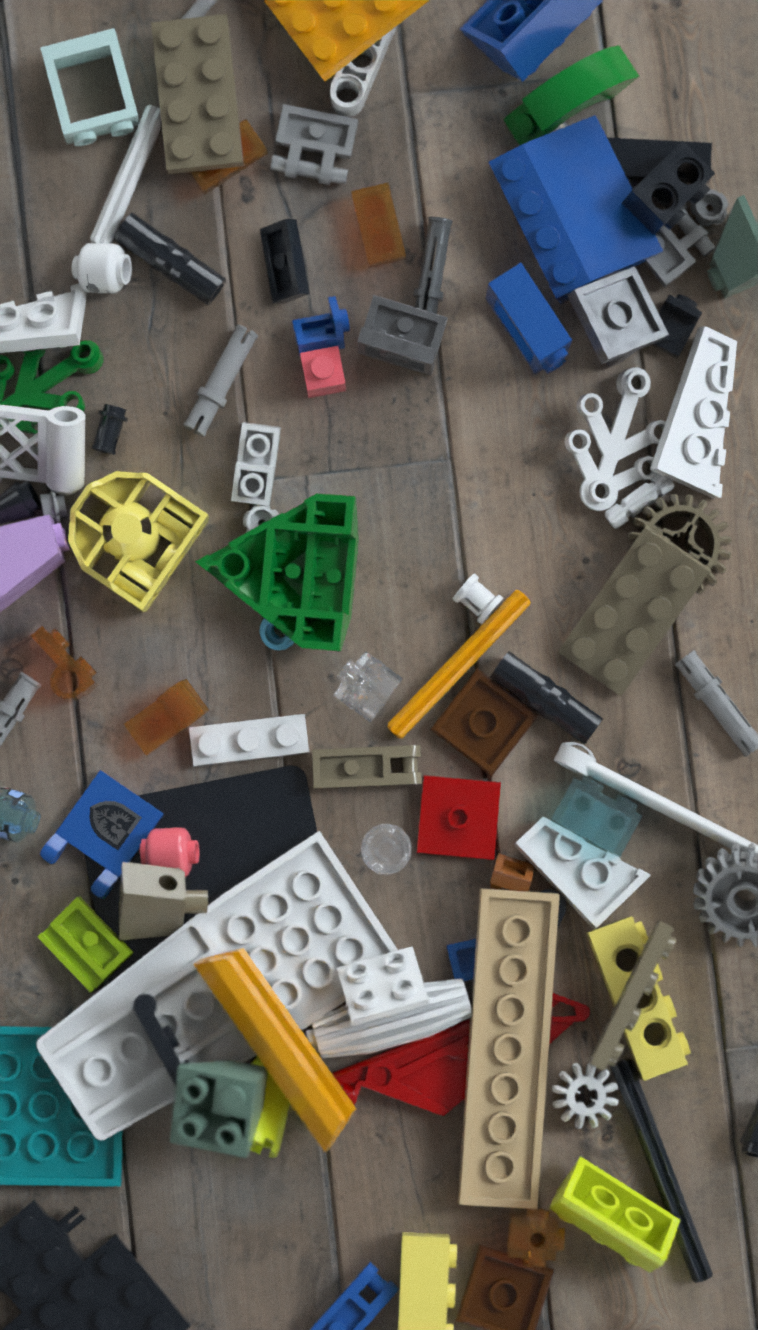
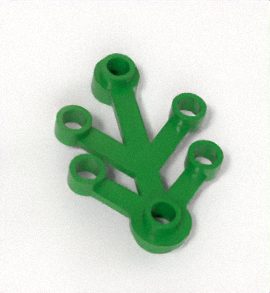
[0,340,104,436]

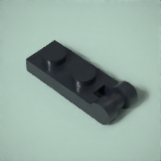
[133,993,190,1087]

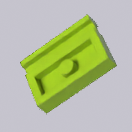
[37,897,134,993]

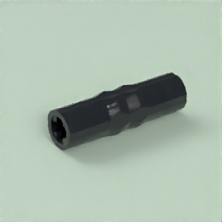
[114,213,226,305]
[490,651,603,745]

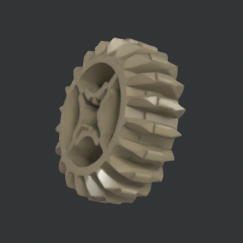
[627,494,732,595]

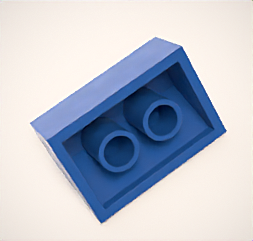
[460,0,602,82]

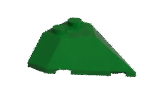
[195,493,359,652]

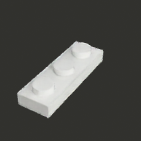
[189,714,309,767]

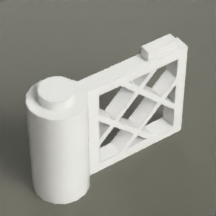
[0,405,85,495]

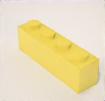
[398,1232,457,1330]

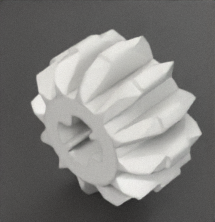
[552,1063,618,1129]

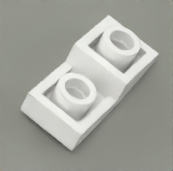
[231,422,281,506]

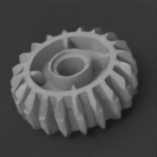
[693,842,758,948]

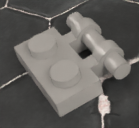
[270,104,358,185]
[644,197,716,288]

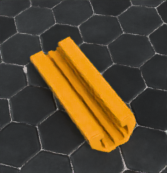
[193,948,356,1152]

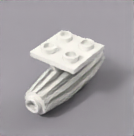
[306,946,472,1059]

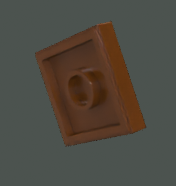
[430,668,539,777]
[455,1244,555,1330]

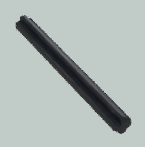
[611,1058,713,1283]

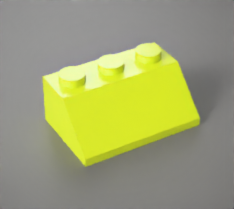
[549,1156,680,1273]

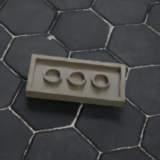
[151,14,244,175]
[558,525,711,696]

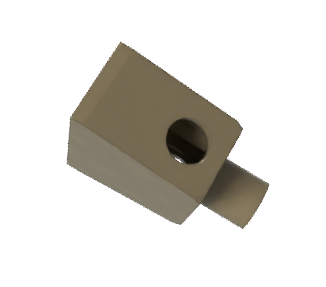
[118,862,208,940]

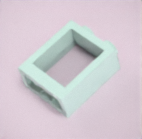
[40,28,140,146]

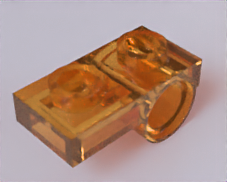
[31,626,98,702]
[124,679,210,756]

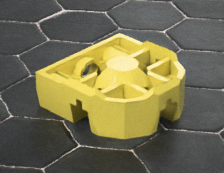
[68,471,209,612]

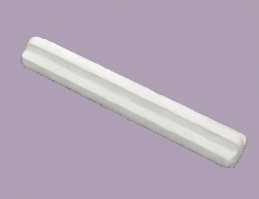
[90,105,162,244]

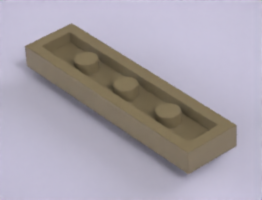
[588,921,676,1071]

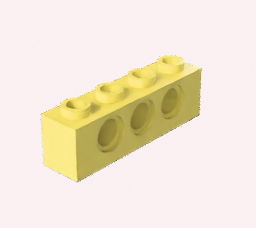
[586,916,691,1081]

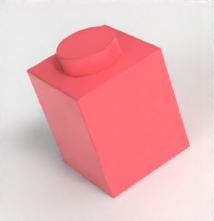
[300,346,346,398]

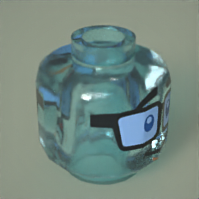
[0,787,41,843]

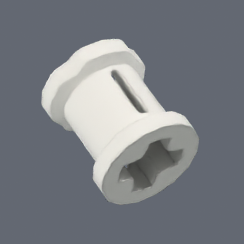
[452,574,504,625]

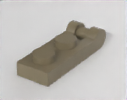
[312,745,422,789]

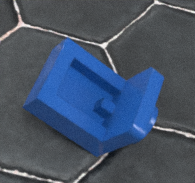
[292,296,350,356]

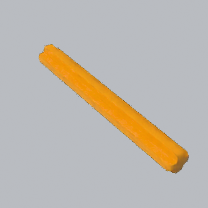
[387,590,531,739]

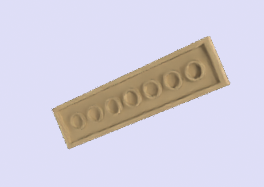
[457,888,560,1209]

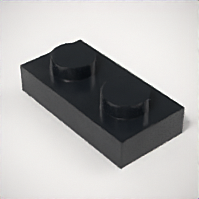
[260,219,310,304]

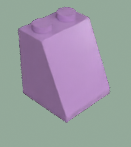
[0,515,70,612]

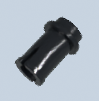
[91,404,128,455]

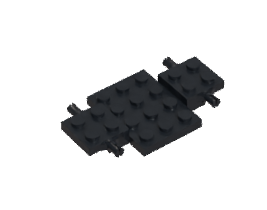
[0,1199,191,1330]

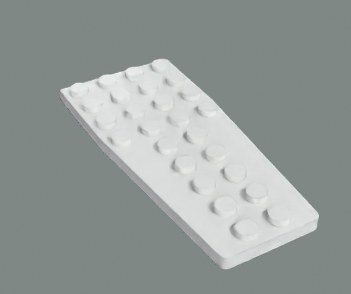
[37,831,398,1140]

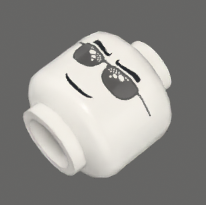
[72,243,132,294]

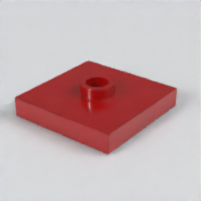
[417,775,501,860]

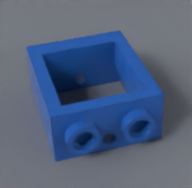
[485,263,572,375]

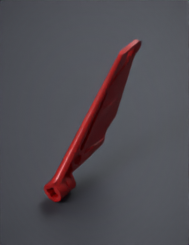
[332,993,591,1116]

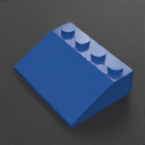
[489,115,664,304]

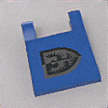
[40,770,164,900]

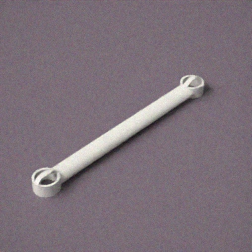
[554,742,758,853]

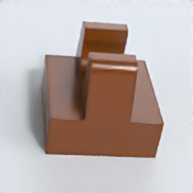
[490,853,535,892]

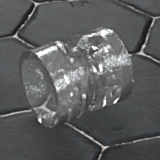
[361,824,412,876]

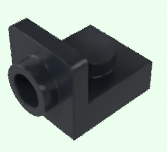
[651,294,702,359]

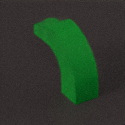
[503,45,640,145]

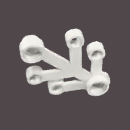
[564,367,666,511]

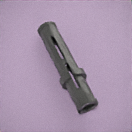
[413,216,453,314]

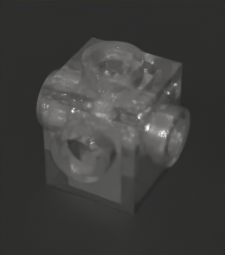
[333,651,403,723]

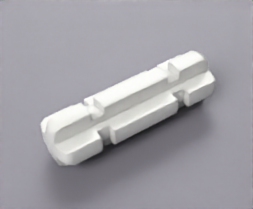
[605,474,675,529]

